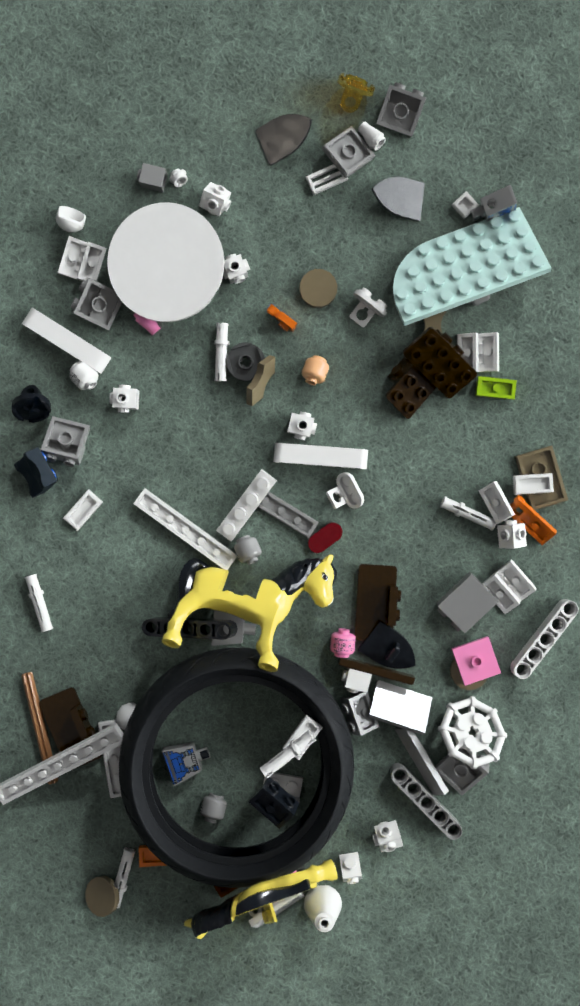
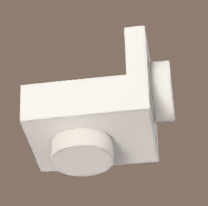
[339,852,362,884]

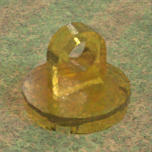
[337,73,376,113]

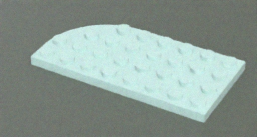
[393,207,551,326]

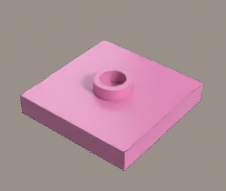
[451,636,501,686]

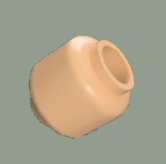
[302,355,329,386]

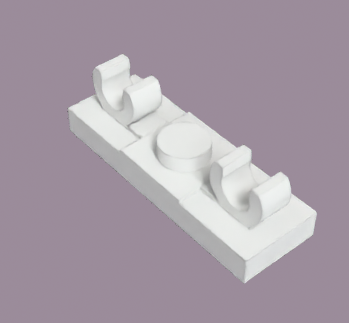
[249,892,305,928]

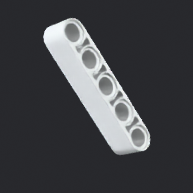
[22,308,111,374]
[273,443,368,469]
[510,599,579,679]

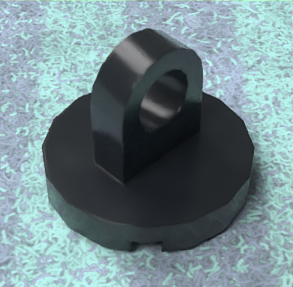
[12,385,51,423]

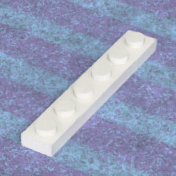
[133,488,237,570]

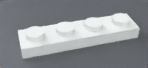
[216,469,277,542]

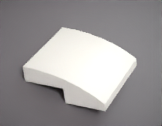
[57,236,107,281]
[457,332,499,372]
[482,559,536,614]

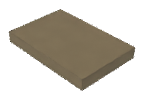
[514,445,568,510]

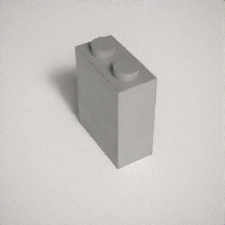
[437,571,499,633]

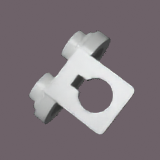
[349,287,387,328]
[326,472,364,509]

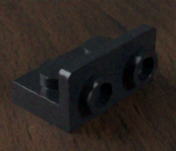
[249,777,299,829]

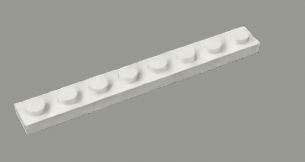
[0,723,124,805]

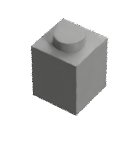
[137,163,168,193]

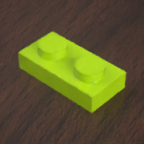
[475,376,517,400]

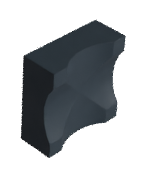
[14,447,57,498]

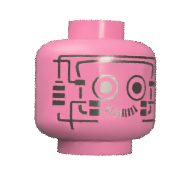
[330,628,356,658]

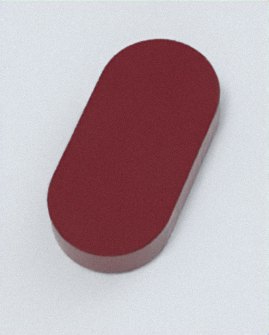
[308,522,343,553]

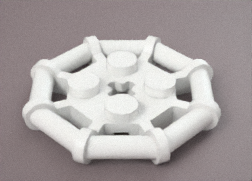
[438,696,507,769]

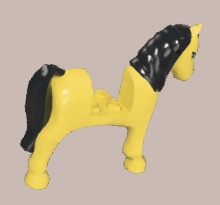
[162,554,337,672]
[184,859,338,939]

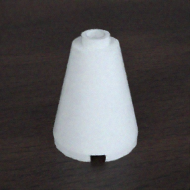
[304,885,342,932]

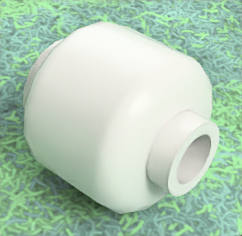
[69,361,99,390]

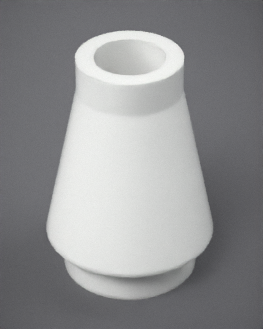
[358,122,386,151]

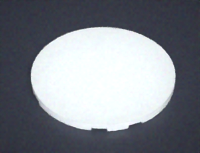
[107,202,225,322]

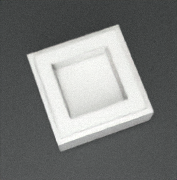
[451,191,479,219]

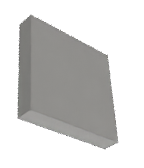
[322,126,376,178]

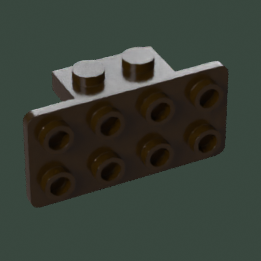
[403,327,477,398]
[385,357,436,419]
[355,564,401,641]
[39,687,102,769]

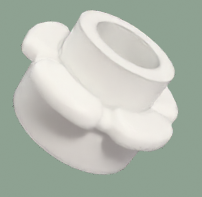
[169,169,188,187]

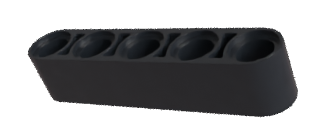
[142,617,238,640]

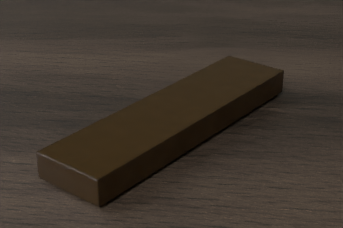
[338,657,415,685]

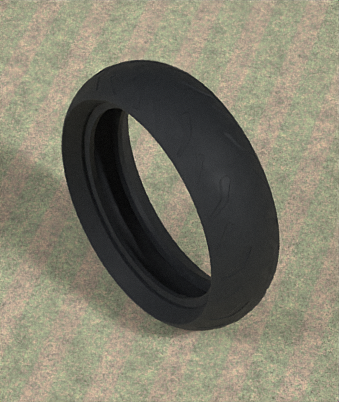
[119,647,354,888]

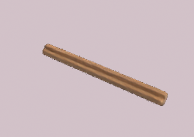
[21,672,58,784]

